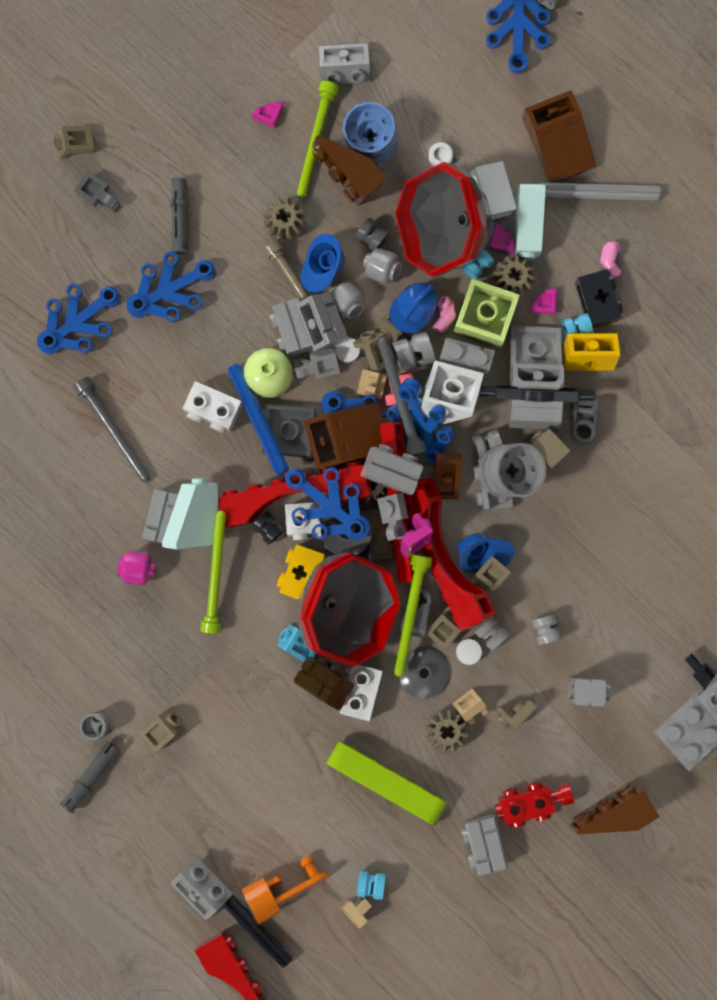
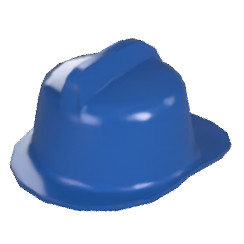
[301,234,345,292]
[389,282,439,334]
[457,533,514,572]

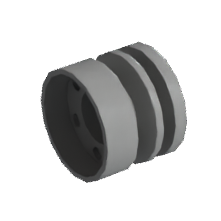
[479,443,546,498]

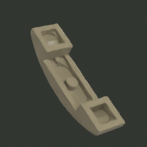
[425,556,511,650]

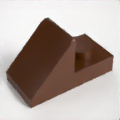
[434,453,462,499]

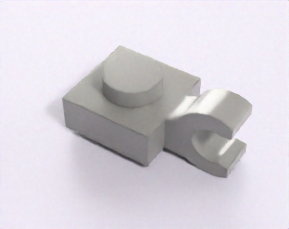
[293,348,340,380]
[377,493,408,541]

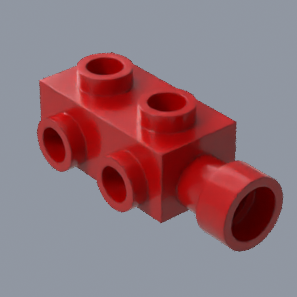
[495,782,574,828]

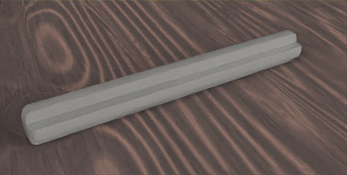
[539,182,661,201]

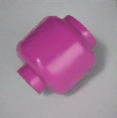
[117,551,156,585]

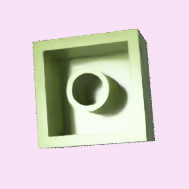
[454,279,520,348]

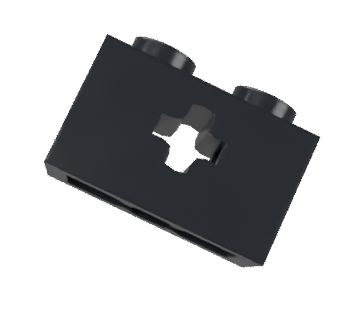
[575,269,623,329]

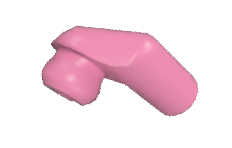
[600,241,622,279]
[433,296,456,335]

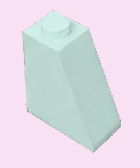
[514,184,545,260]
[162,478,218,549]

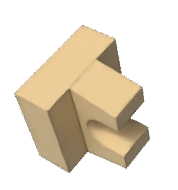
[357,369,387,400]
[452,689,488,726]
[339,898,372,928]

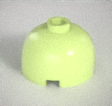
[244,348,293,399]

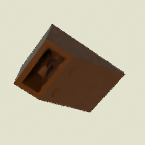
[522,90,597,183]
[312,135,387,206]
[303,402,384,472]
[569,784,660,834]

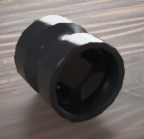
[250,510,286,546]

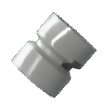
[392,332,436,374]

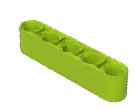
[326,740,448,826]

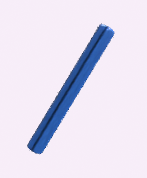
[228,364,289,475]

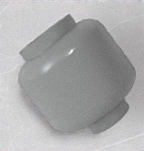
[363,248,402,284]
[329,282,365,319]

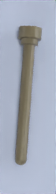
[262,239,310,300]

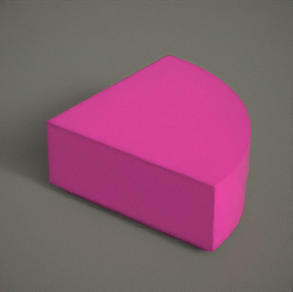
[251,102,284,128]
[489,223,515,255]
[530,288,557,315]

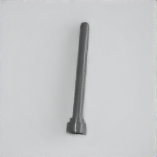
[378,337,427,456]
[72,376,150,482]

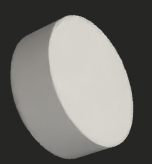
[428,142,453,167]
[335,337,360,363]
[456,639,482,665]

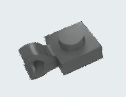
[74,171,120,213]

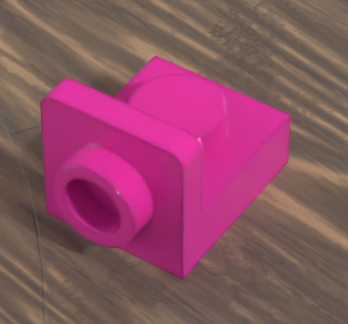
[401,513,433,558]

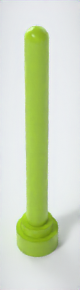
[297,81,339,198]
[200,511,226,634]
[394,554,432,677]

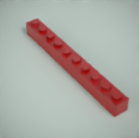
[380,421,418,583]

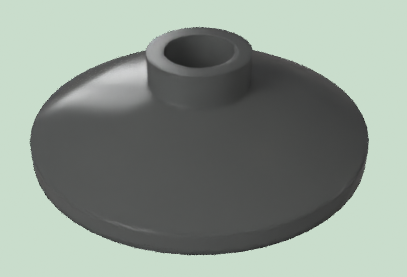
[321,505,372,555]
[399,648,449,699]

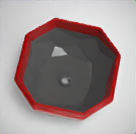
[395,162,494,277]
[297,552,401,667]

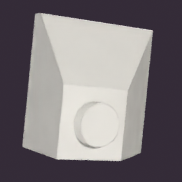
[421,361,484,424]

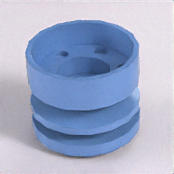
[343,102,397,166]

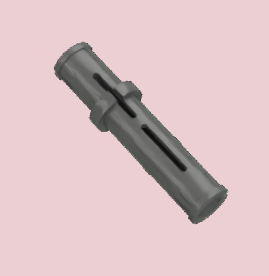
[170,177,189,255]
[60,741,120,813]

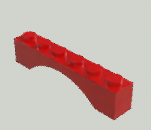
[218,462,373,529]
[411,477,497,631]
[195,930,264,1000]

